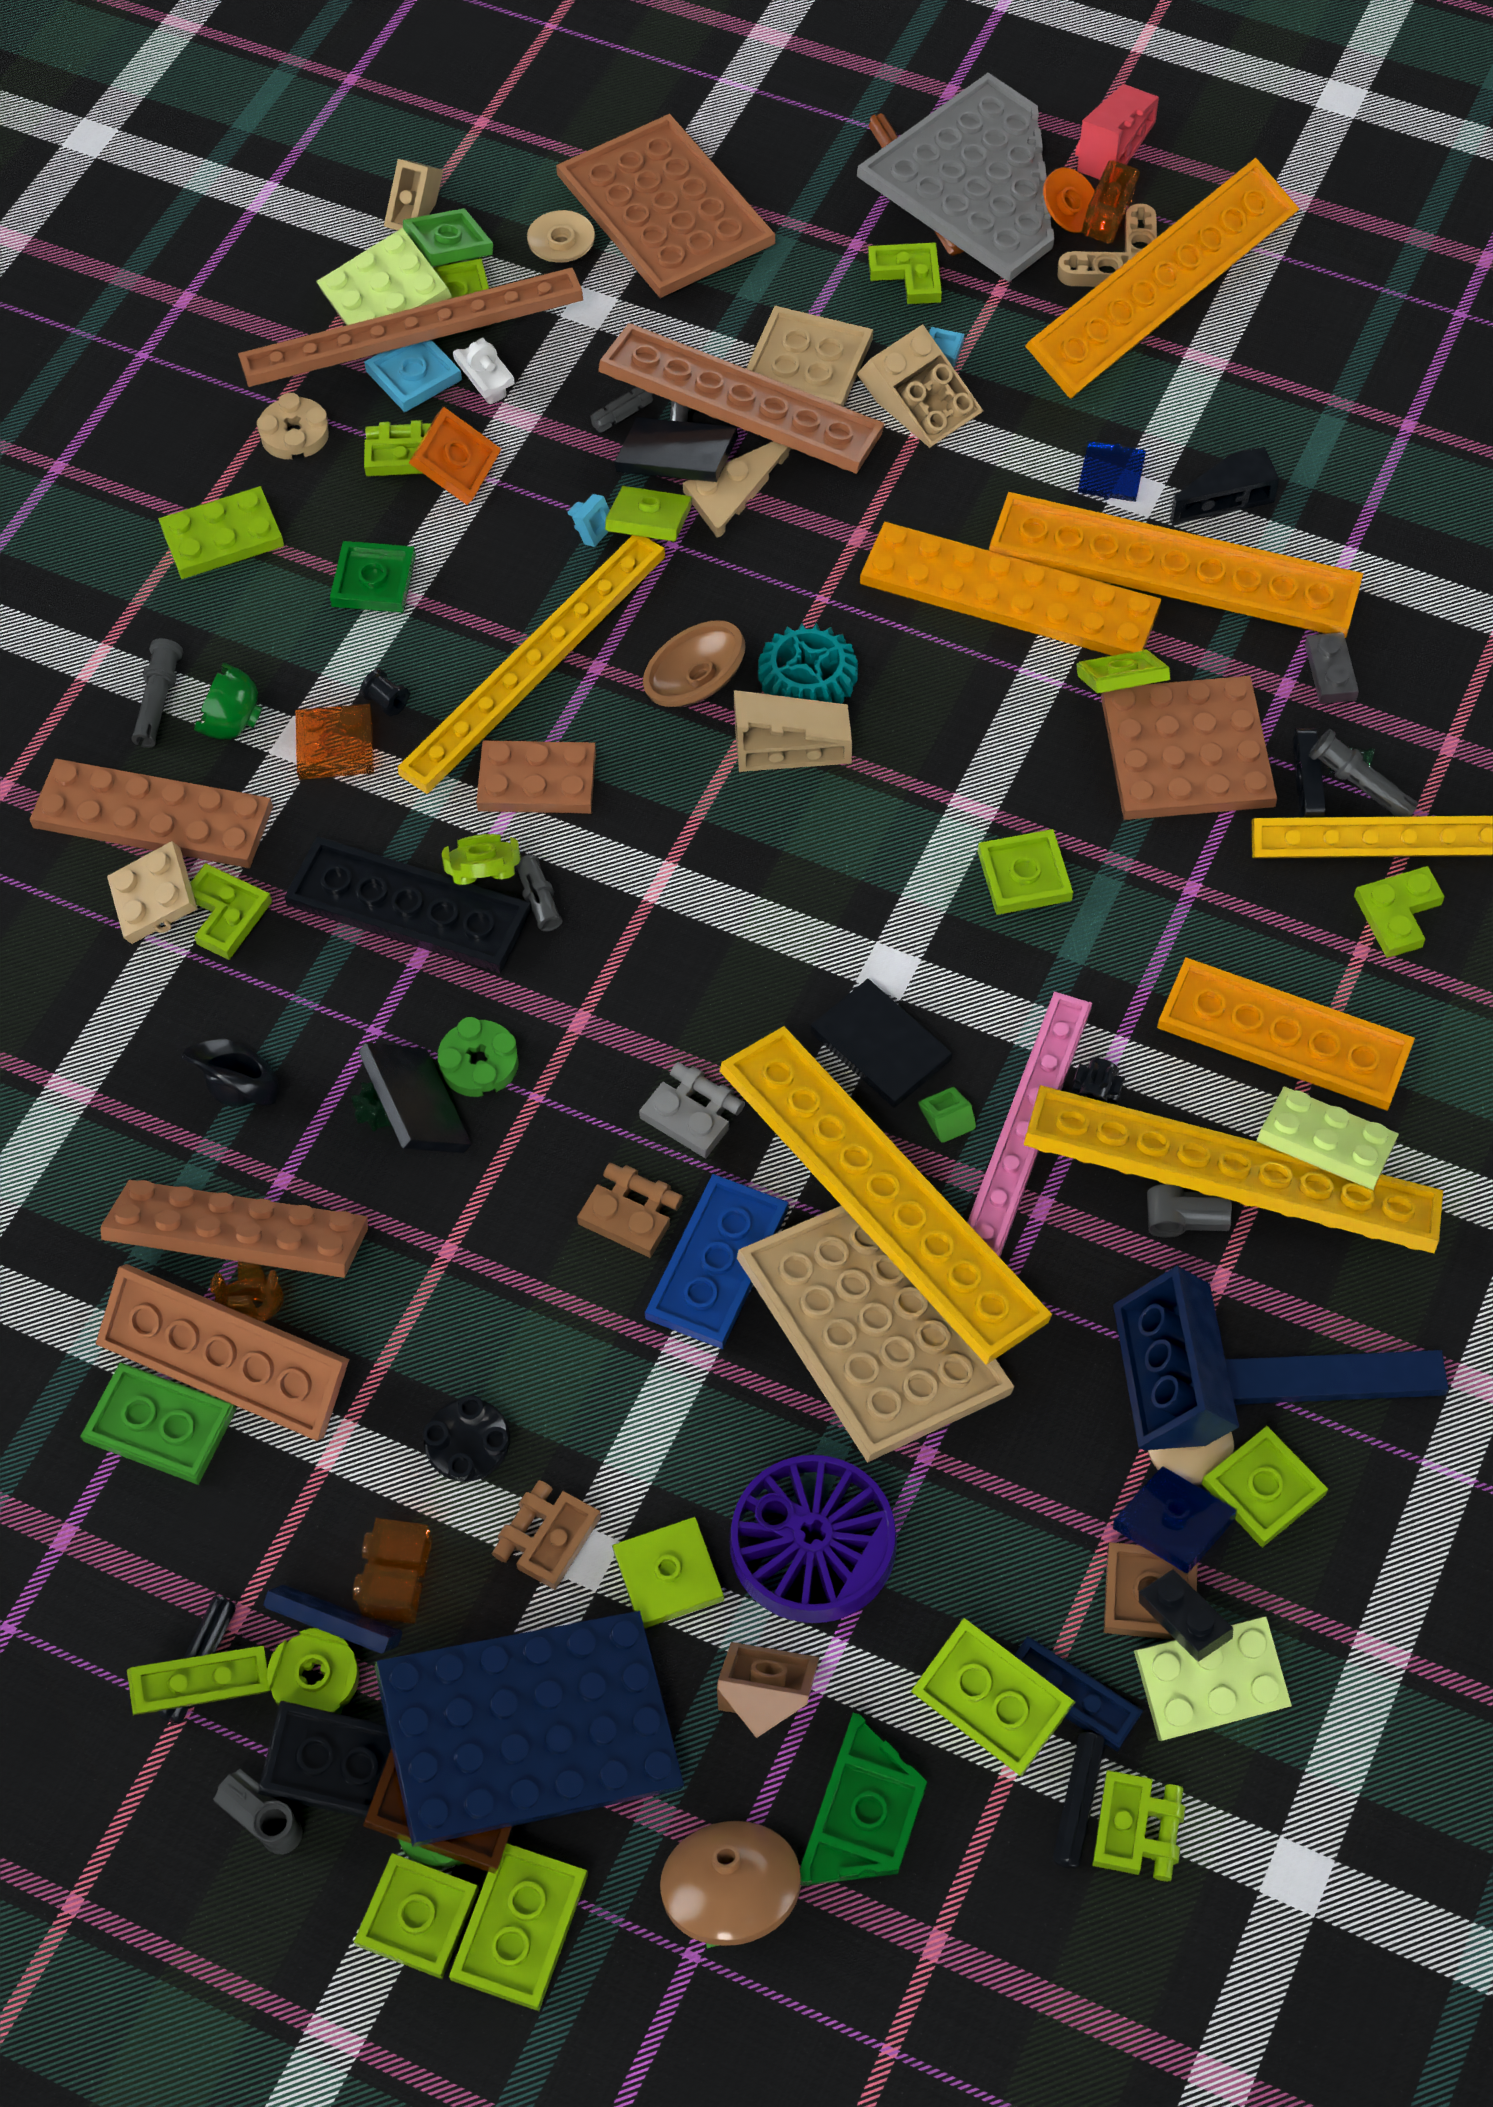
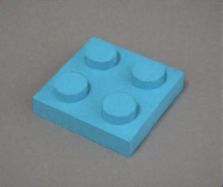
[364,340,462,412]

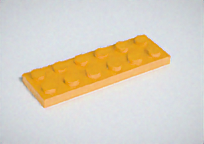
[1157,957,1415,1111]

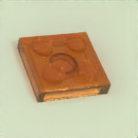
[295,704,374,780]

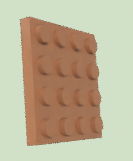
[1101,676,1277,820]

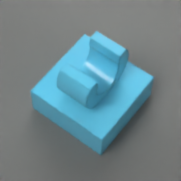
[568,494,610,547]

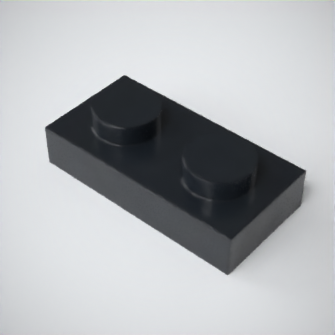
[1139,1569,1233,1662]

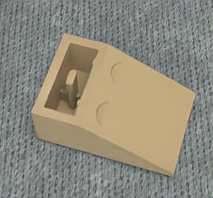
[857,324,983,448]

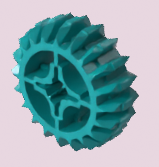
[758,623,858,704]

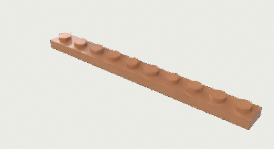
[238,267,583,387]

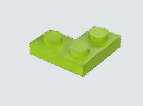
[868,243,942,304]
[190,863,272,960]
[1354,866,1445,958]

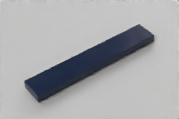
[1225,1350,1449,1405]

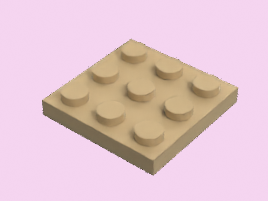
[746,306,873,407]

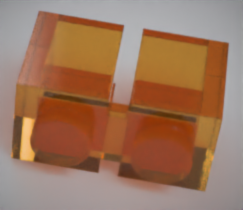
[353,1518,433,1624]

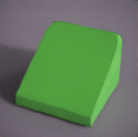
[918,1087,976,1143]

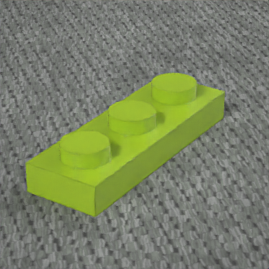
[127,1646,270,1715]

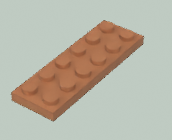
[29,759,273,868]
[101,1180,368,1278]
[95,1264,349,1441]

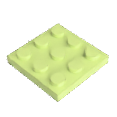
[316,228,452,325]

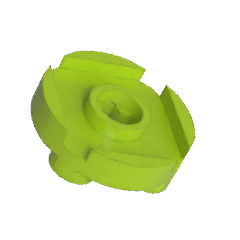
[442,834,521,885]
[267,1628,359,1714]

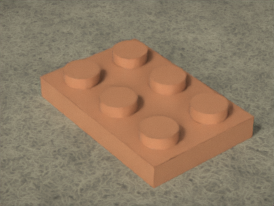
[476,740,596,814]

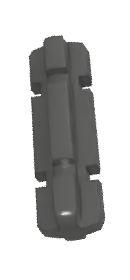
[590,387,653,432]

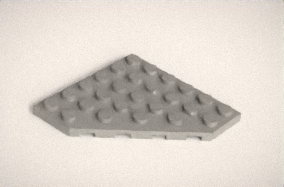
[857,73,1055,282]

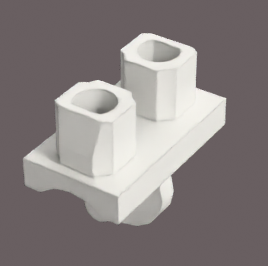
[453,338,515,404]

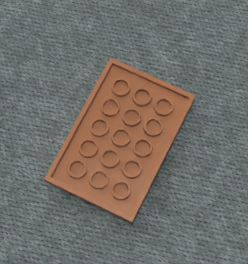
[556,114,775,298]

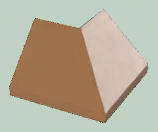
[717,1642,819,1738]

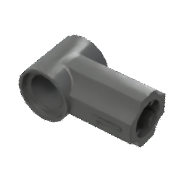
[1147,1184,1232,1238]
[213,1769,303,1855]

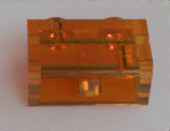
[1081,160,1140,243]

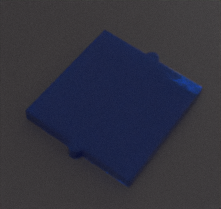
[1078,441,1146,502]

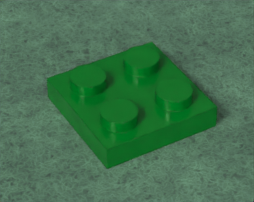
[330,541,416,613]

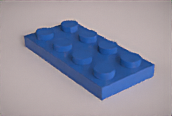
[645,1174,789,1349]

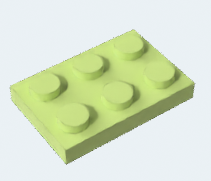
[1256,1086,1399,1190]
[1134,1616,1292,1741]

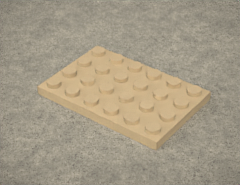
[737,1206,1014,1463]

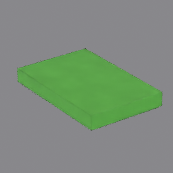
[81,1362,236,1485]

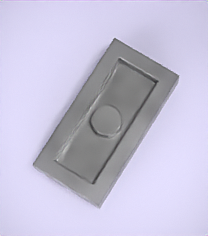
[1305,632,1359,704]

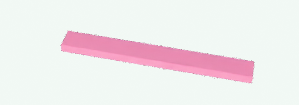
[967,991,1092,1257]

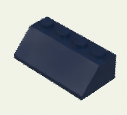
[1113,1266,1239,1450]

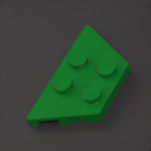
[800,1712,927,1886]

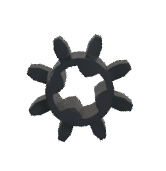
[1072,1058,1125,1104]

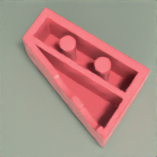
[1075,84,1159,185]

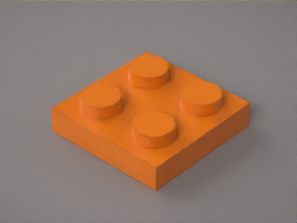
[409,407,501,505]

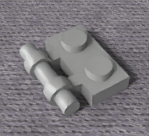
[639,1062,745,1159]

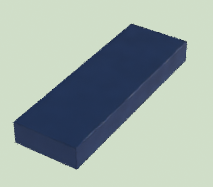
[263,1585,403,1654]
[1014,1636,1143,1752]

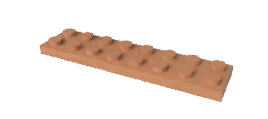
[598,323,885,474]

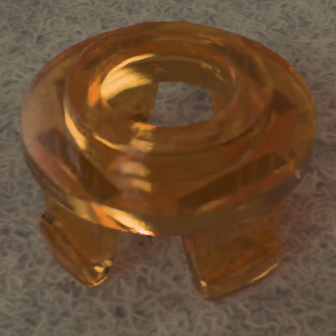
[210,1261,284,1322]

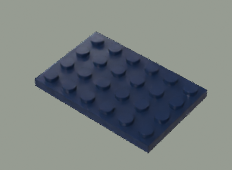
[374,1611,684,1847]

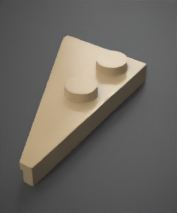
[683,441,793,538]

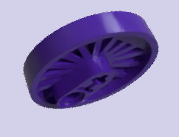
[730,1455,897,1623]

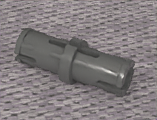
[515,855,562,932]

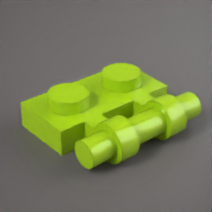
[364,420,432,476]
[1092,1770,1186,1881]

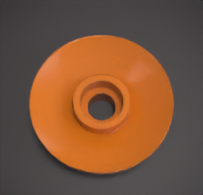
[1043,167,1099,233]

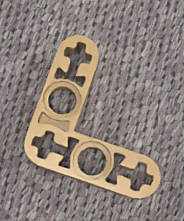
[1057,203,1157,287]

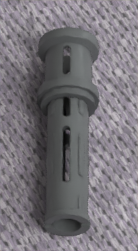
[131,638,183,748]
[1309,729,1418,817]

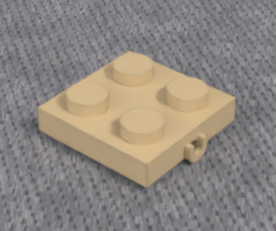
[107,841,197,944]

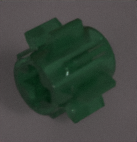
[351,1082,392,1132]

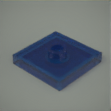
[1113,1466,1237,1574]

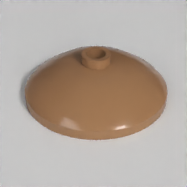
[643,621,745,707]
[660,1821,801,1946]

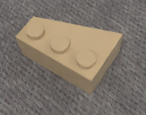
[734,690,852,772]

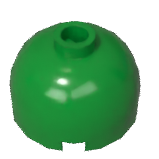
[194,662,262,740]

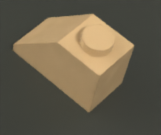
[384,159,443,231]

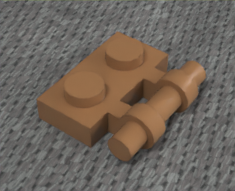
[577,1162,683,1258]
[492,1480,601,1590]

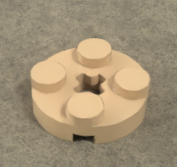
[257,393,329,459]

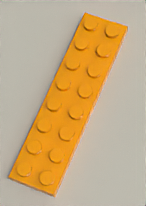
[860,521,1162,656]

